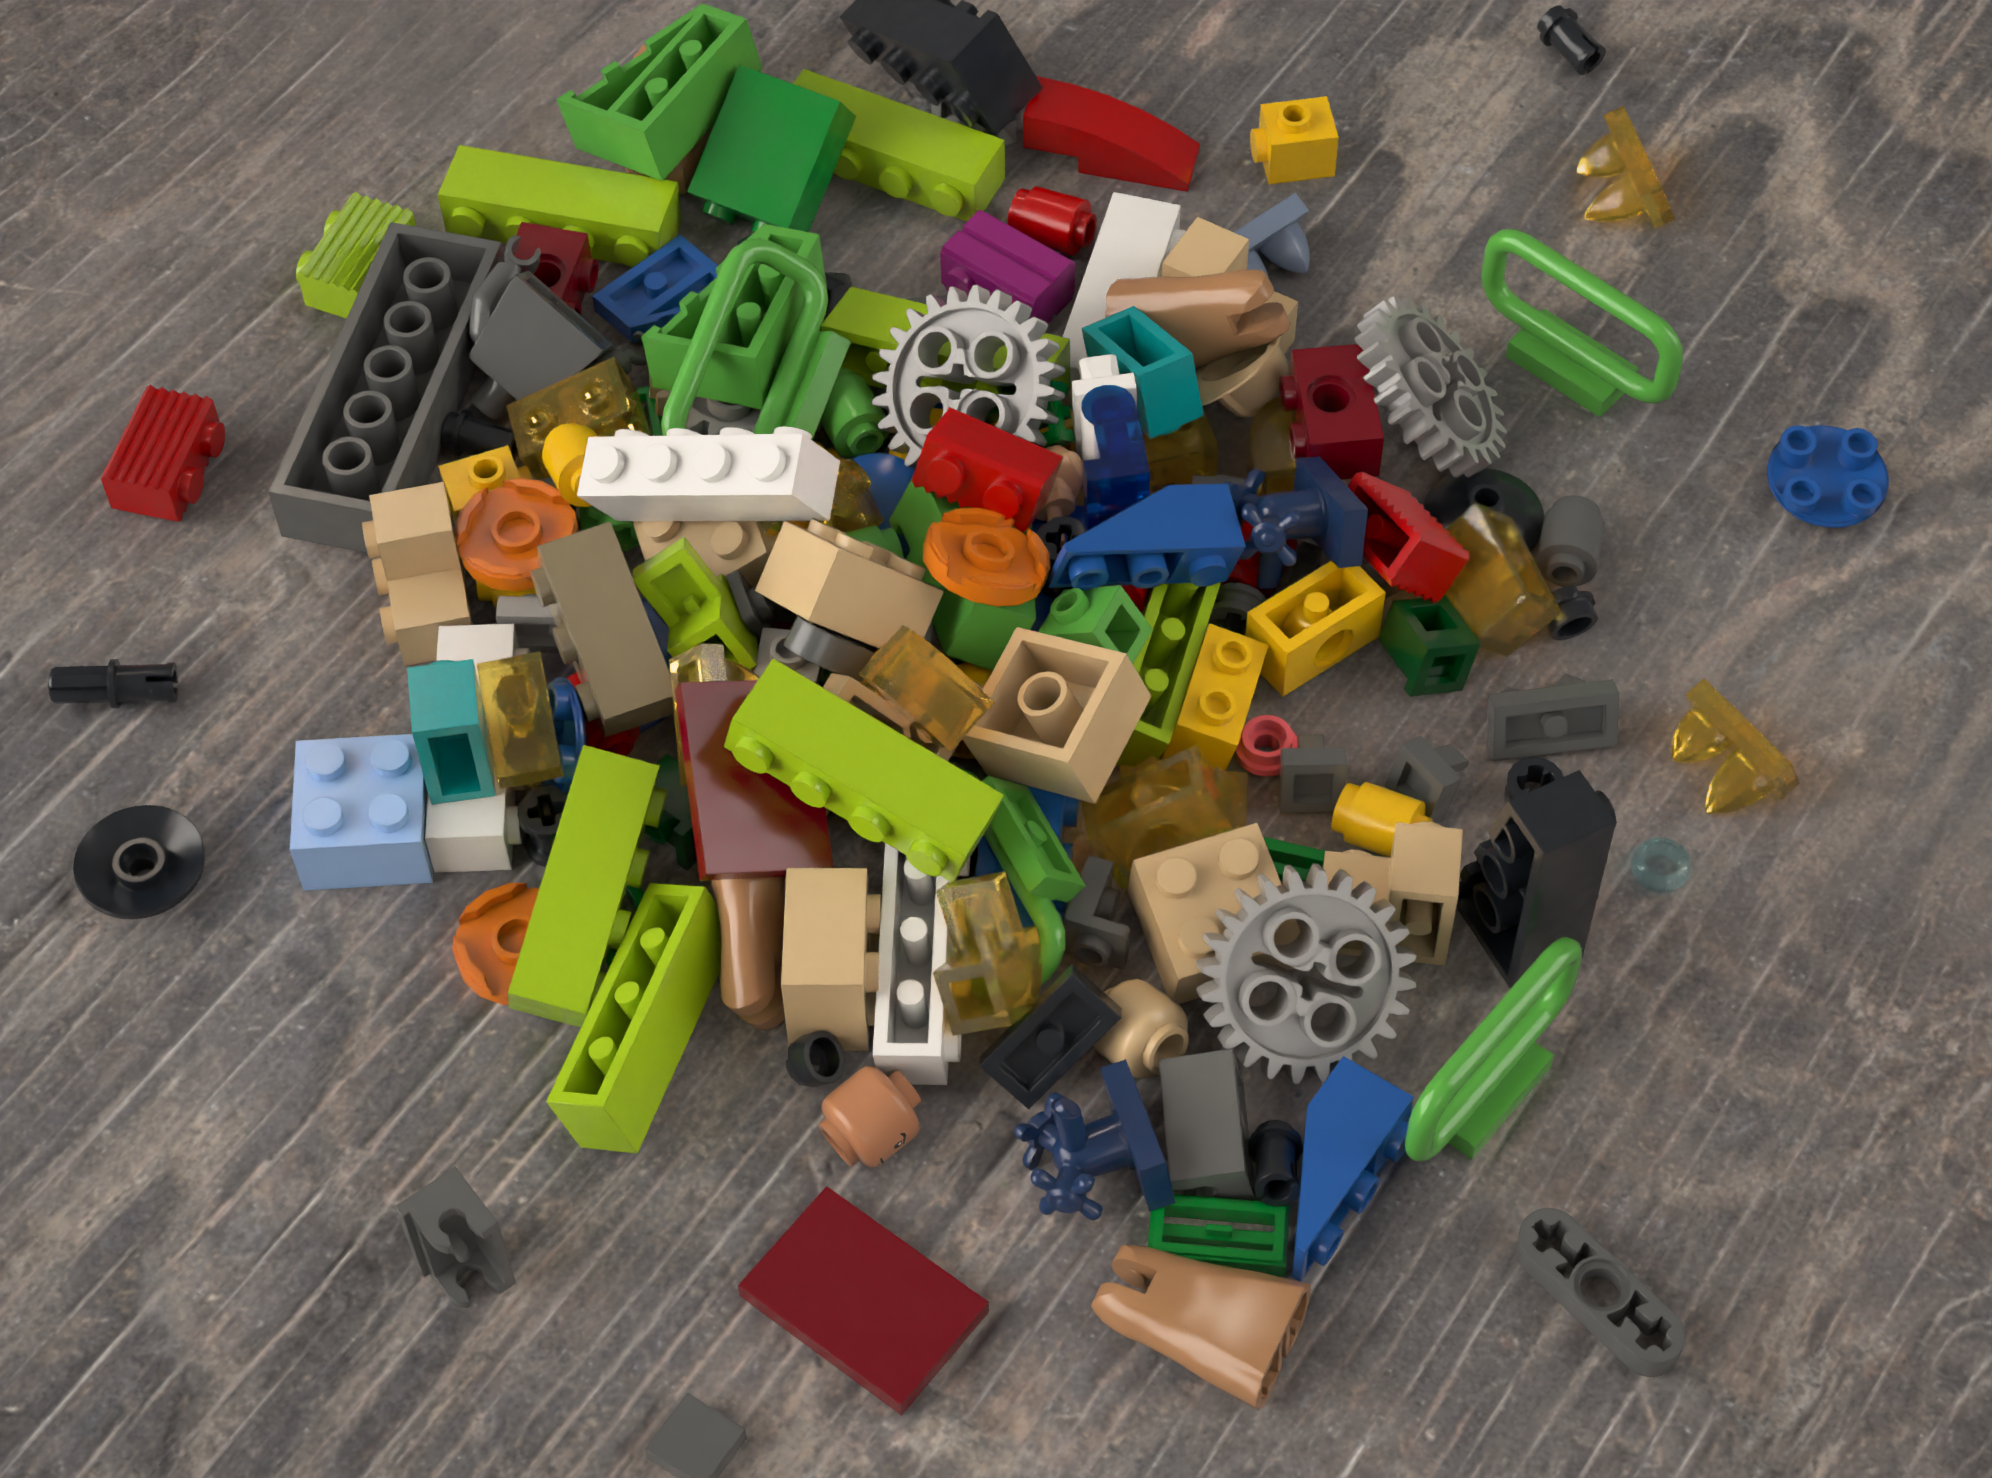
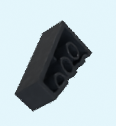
[840,0,1043,135]
[1456,770,1617,989]

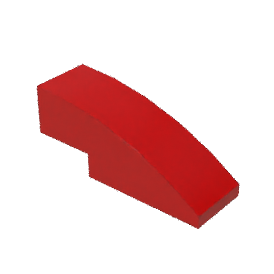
[1023,76,1200,192]

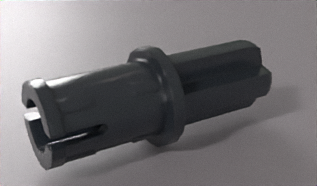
[48,659,178,708]

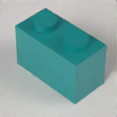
[1081,306,1204,439]
[407,659,496,805]

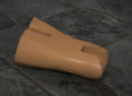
[1105,269,1291,369]
[711,877,786,1030]
[1091,1245,1311,1410]

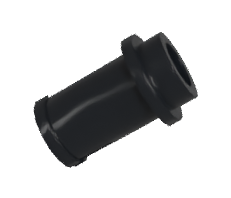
[1537,5,1606,75]
[441,409,522,462]
[1248,1120,1303,1207]

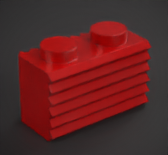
[101,384,225,522]
[912,407,1063,532]
[1347,472,1469,603]

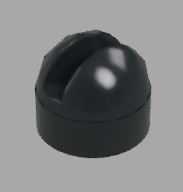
[785,1030,845,1087]

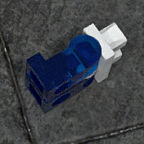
[1072,354,1150,530]

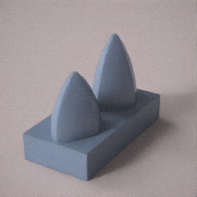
[1234,192,1310,278]

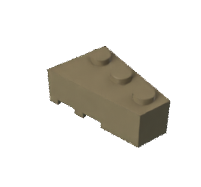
[530,521,677,738]

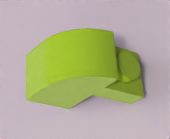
[632,536,758,682]

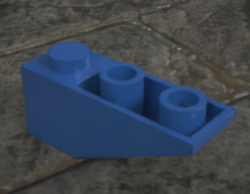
[1047,484,1246,590]
[1292,1056,1414,1282]

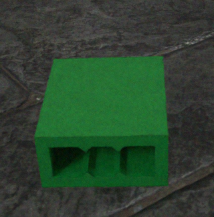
[687,64,856,233]

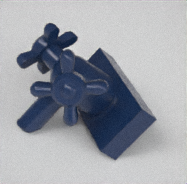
[1223,456,1368,590]
[1014,1059,1176,1220]

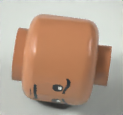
[818,1066,922,1168]

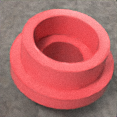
[1235,715,1297,776]

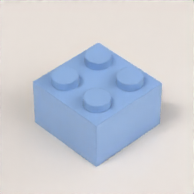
[290,734,433,891]

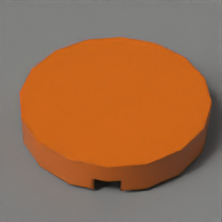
[454,478,579,592]
[923,508,1051,607]
[452,883,539,1005]

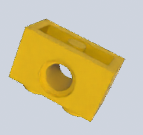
[1245,560,1386,697]
[1160,623,1269,784]

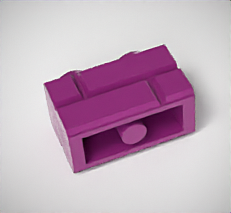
[940,209,1075,324]

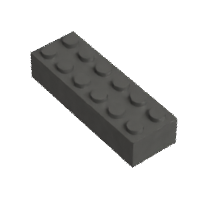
[268,222,504,553]

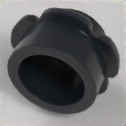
[1537,586,1598,640]

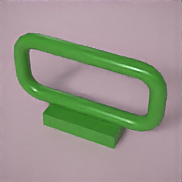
[1481,229,1683,417]
[661,238,851,439]
[953,767,1086,1013]
[1405,937,1582,1161]

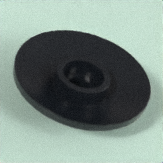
[1424,468,1544,568]
[73,805,205,919]

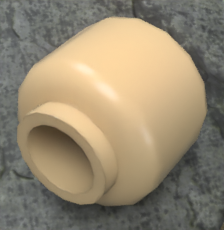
[1093,979,1189,1079]

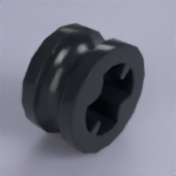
[1504,757,1564,804]

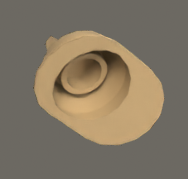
[1196,336,1289,418]

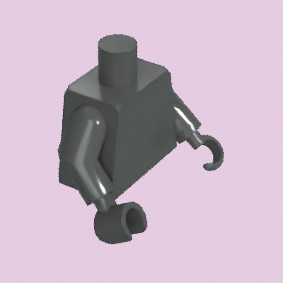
[468,235,647,420]

